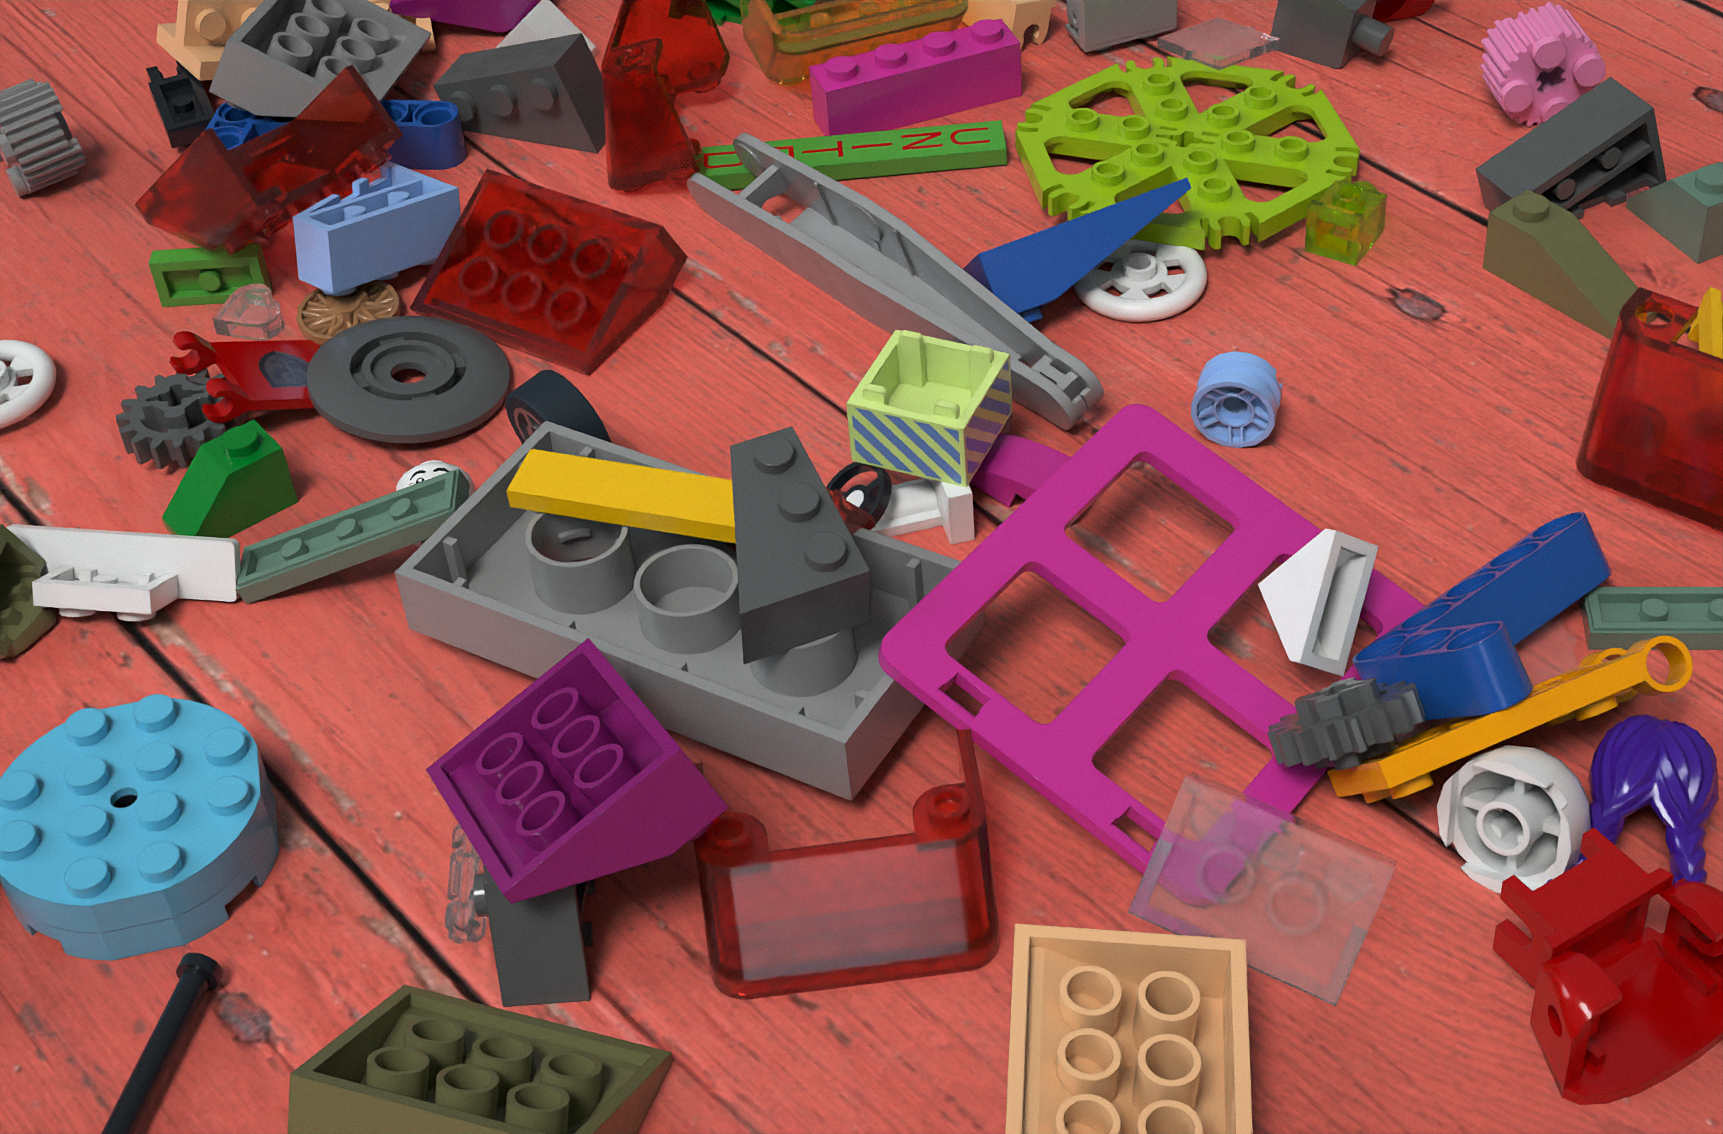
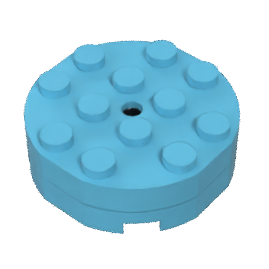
[0,694,279,961]

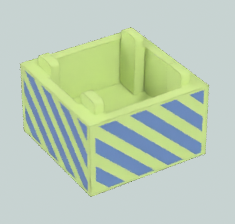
[846,330,1012,488]

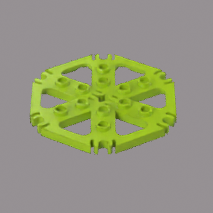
[1015,56,1360,250]

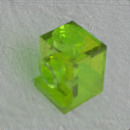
[1305,180,1387,266]

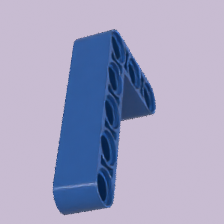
[182,100,467,222]
[1352,512,1612,720]

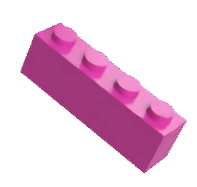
[809,18,1022,136]

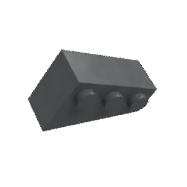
[1475,77,1667,220]

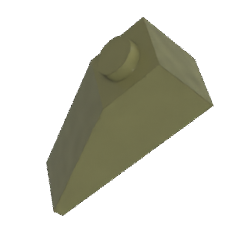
[1483,189,1657,344]

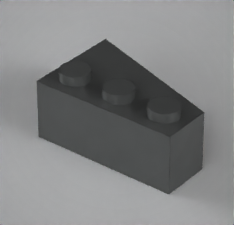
[433,33,624,154]
[730,426,871,664]
[473,863,596,1007]

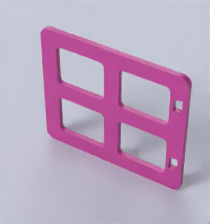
[878,404,1425,909]

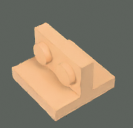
[156,0,264,81]

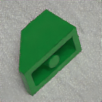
[162,419,298,538]

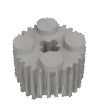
[0,79,87,197]

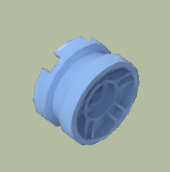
[1191,351,1283,448]

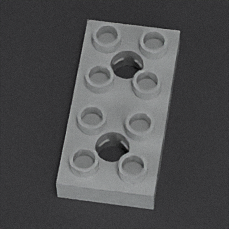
[394,421,984,801]

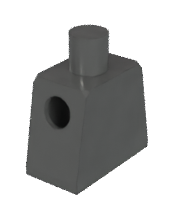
[1268,0,1395,69]

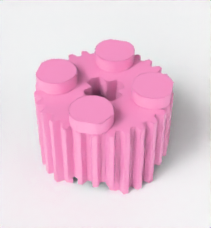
[1481,1,1606,127]

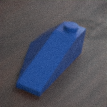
[963,178,1191,324]

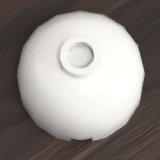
[1437,745,1591,894]

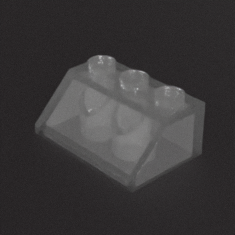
[1128,772,1397,1006]

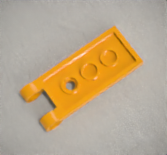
[1327,636,1693,803]

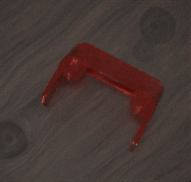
[693,729,1000,1000]

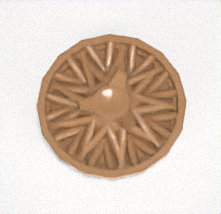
[296,280,401,346]

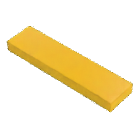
[506,449,736,544]

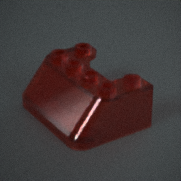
[135,64,403,256]

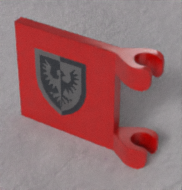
[169,331,321,423]

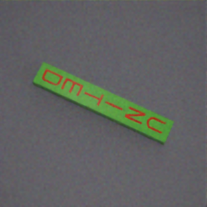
[690,120,1007,190]

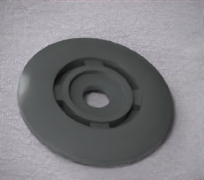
[306,316,510,443]

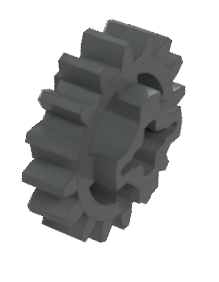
[116,368,249,469]
[1267,677,1425,771]

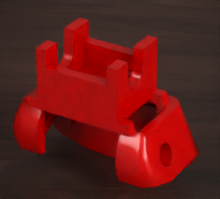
[1493,827,1723,1105]

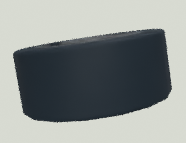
[505,369,611,444]

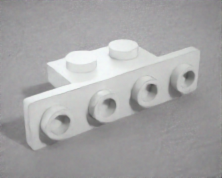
[6,524,241,621]

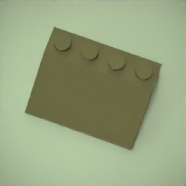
[288,984,672,1134]

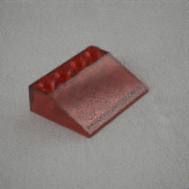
[410,169,688,376]

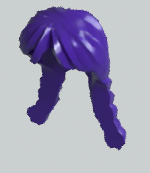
[1546,714,1719,884]

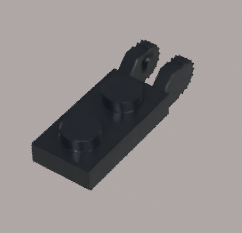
[146,60,215,148]

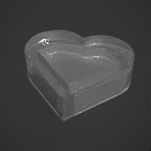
[212,284,285,340]

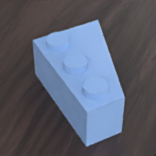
[293,161,463,296]

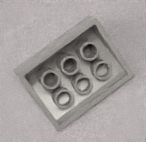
[209,0,432,121]

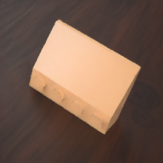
[1005,924,1253,1134]

